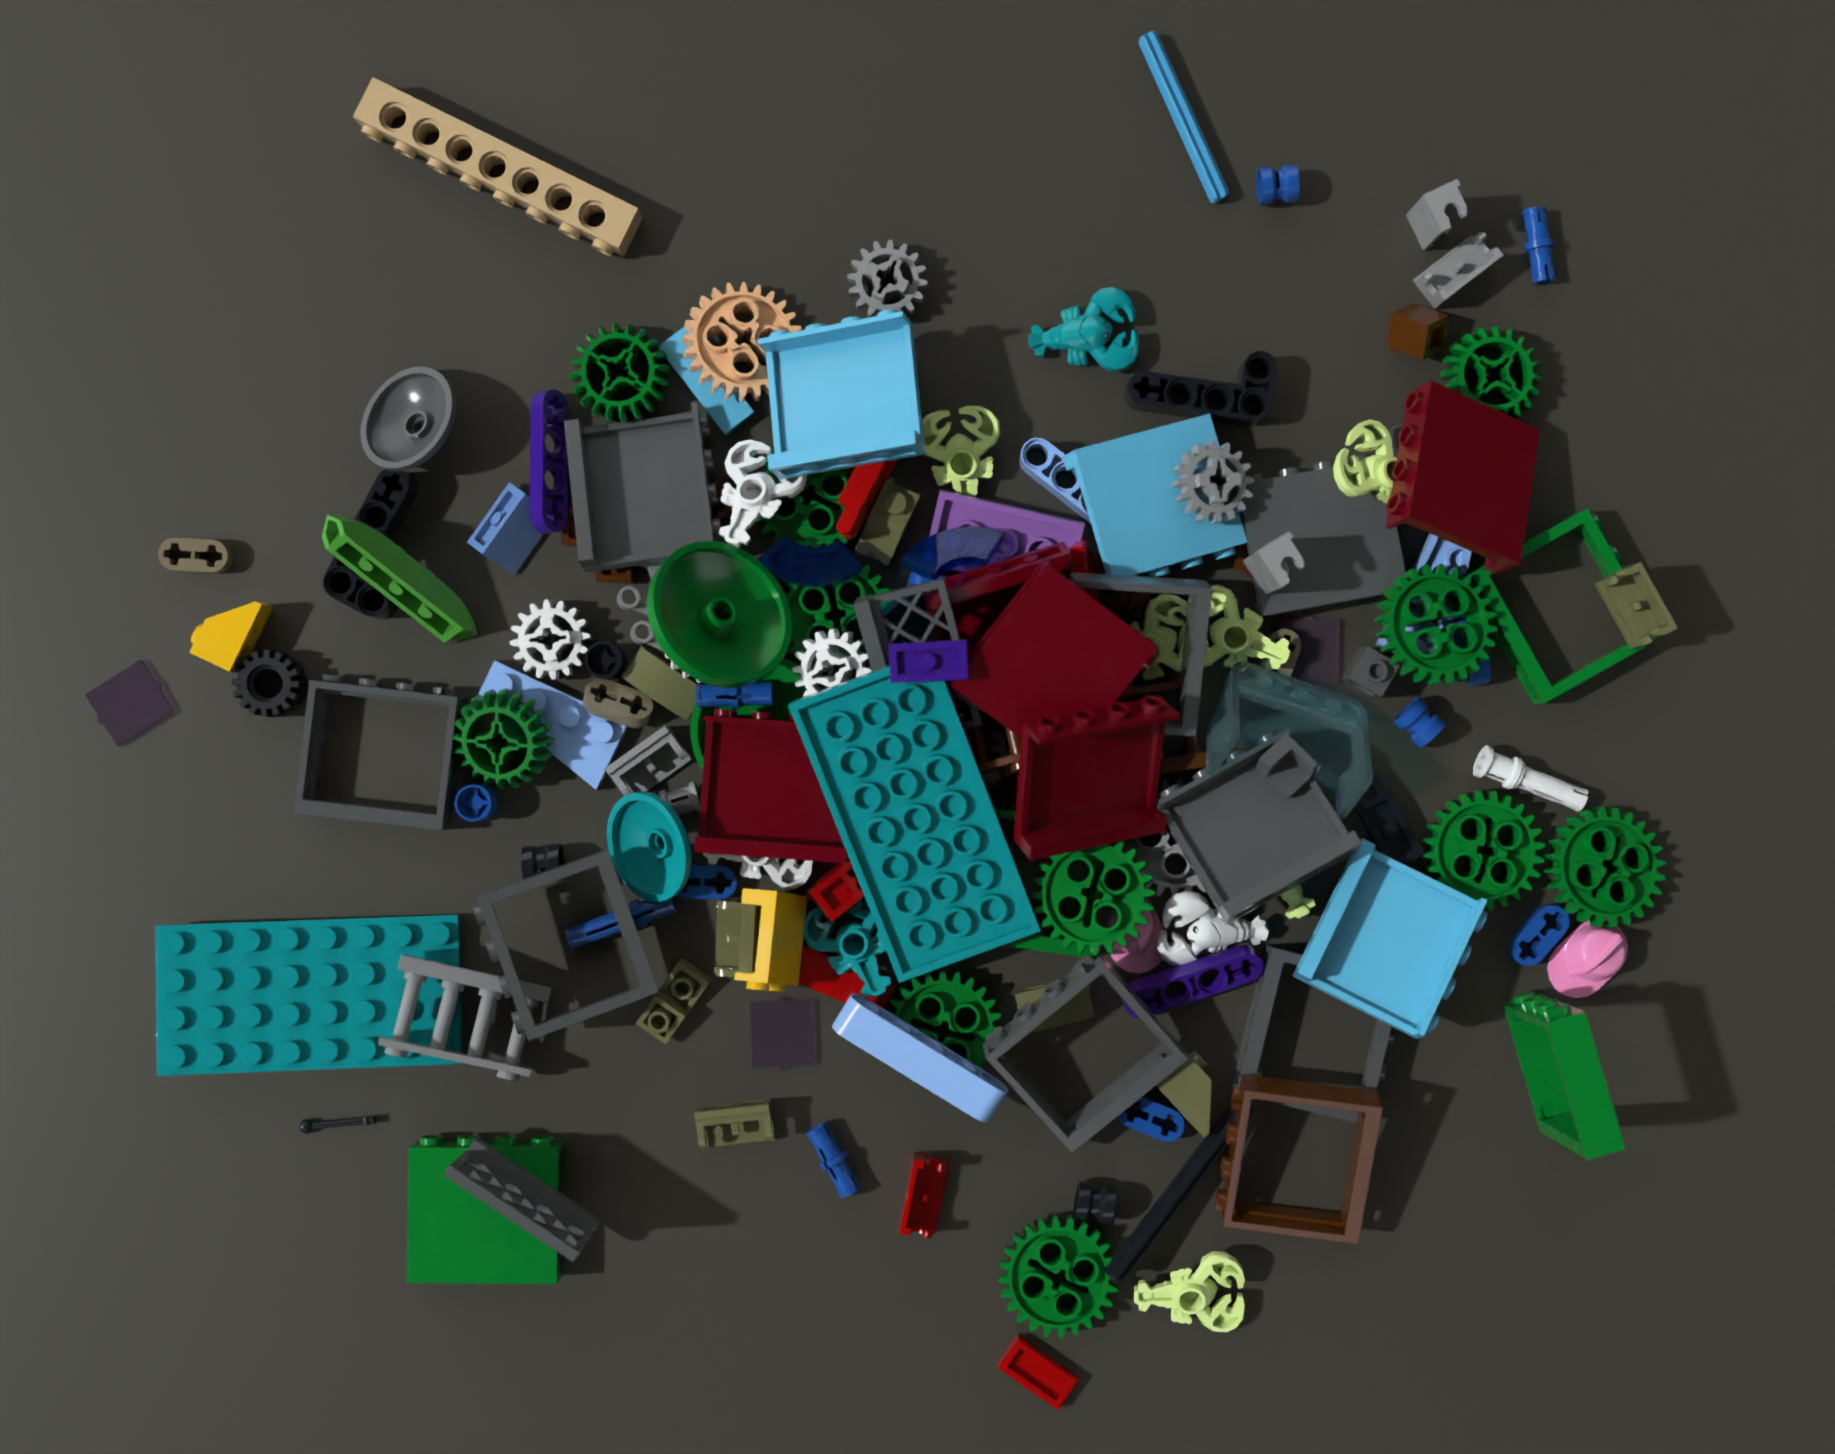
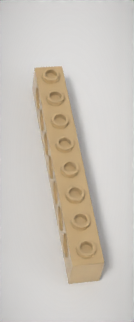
[353,77,643,257]

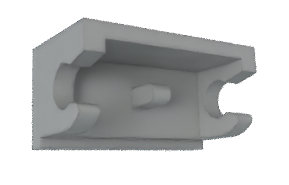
[1406,178,1467,251]
[1412,232,1503,309]
[1242,531,1304,594]
[604,726,693,796]

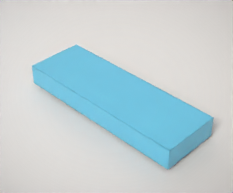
[658,327,755,436]

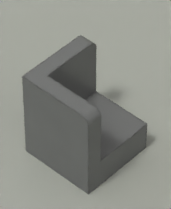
[1256,733,1319,798]

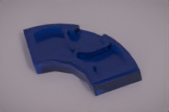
[901,527,1004,580]
[758,535,863,587]

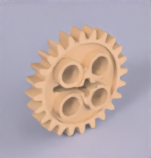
[682,282,802,403]

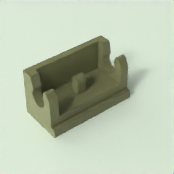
[1594,562,1678,649]
[714,899,758,977]
[694,1098,776,1149]

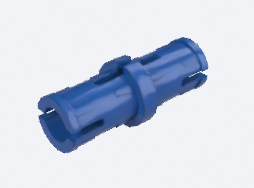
[1522,206,1557,285]
[696,682,774,710]
[806,1121,862,1198]

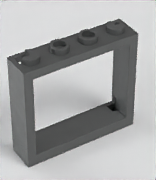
[1070,572,1212,736]
[293,674,466,831]
[473,849,659,1041]
[1231,944,1396,1123]
[982,953,1188,1153]

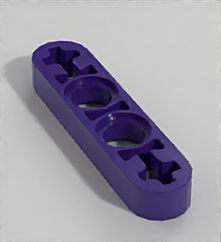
[530,389,568,534]
[1121,945,1264,1018]

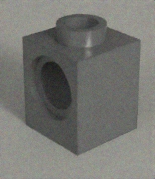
[1340,646,1400,699]

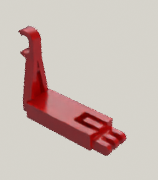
[836,459,898,540]

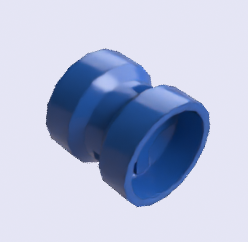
[1256,165,1300,205]
[1393,696,1446,748]
[454,784,499,822]

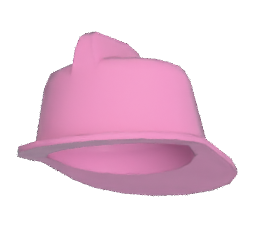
[1098,887,1164,974]
[1547,919,1628,998]

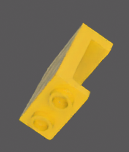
[734,888,807,992]

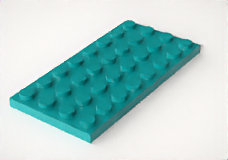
[788,665,1041,983]
[155,914,463,1076]

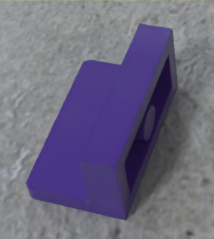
[888,640,970,683]

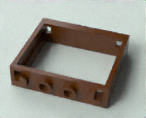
[1215,1074,1383,1244]

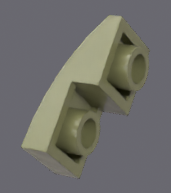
[621,645,700,721]
[635,958,712,1045]

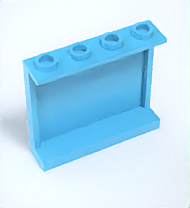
[757,309,926,479]
[1063,413,1248,577]
[1292,838,1488,1039]

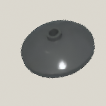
[360,366,457,472]

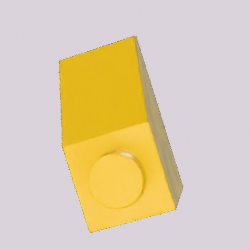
[189,601,274,672]

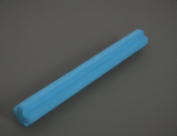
[1139,31,1229,203]

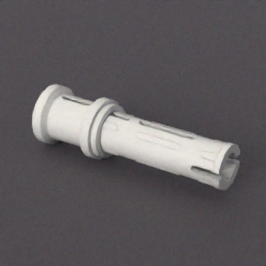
[1473,745,1588,812]

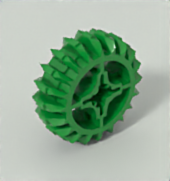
[570,322,671,424]
[1439,326,1543,419]
[452,688,555,789]

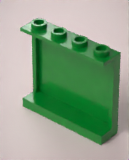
[407,1135,565,1284]

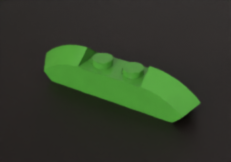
[322,514,478,643]

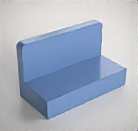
[467,482,551,574]

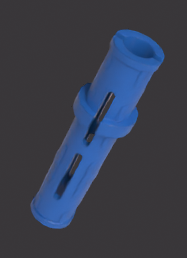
[565,897,678,951]

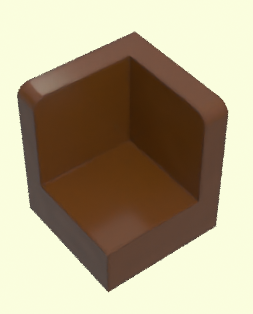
[1387,304,1450,360]

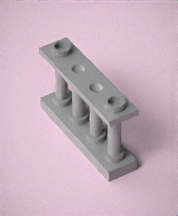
[378,954,551,1081]

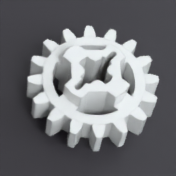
[509,599,593,680]
[792,628,872,697]

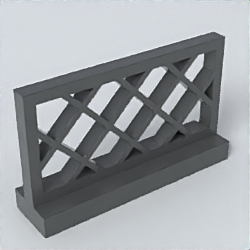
[853,577,983,729]
[443,1137,602,1262]

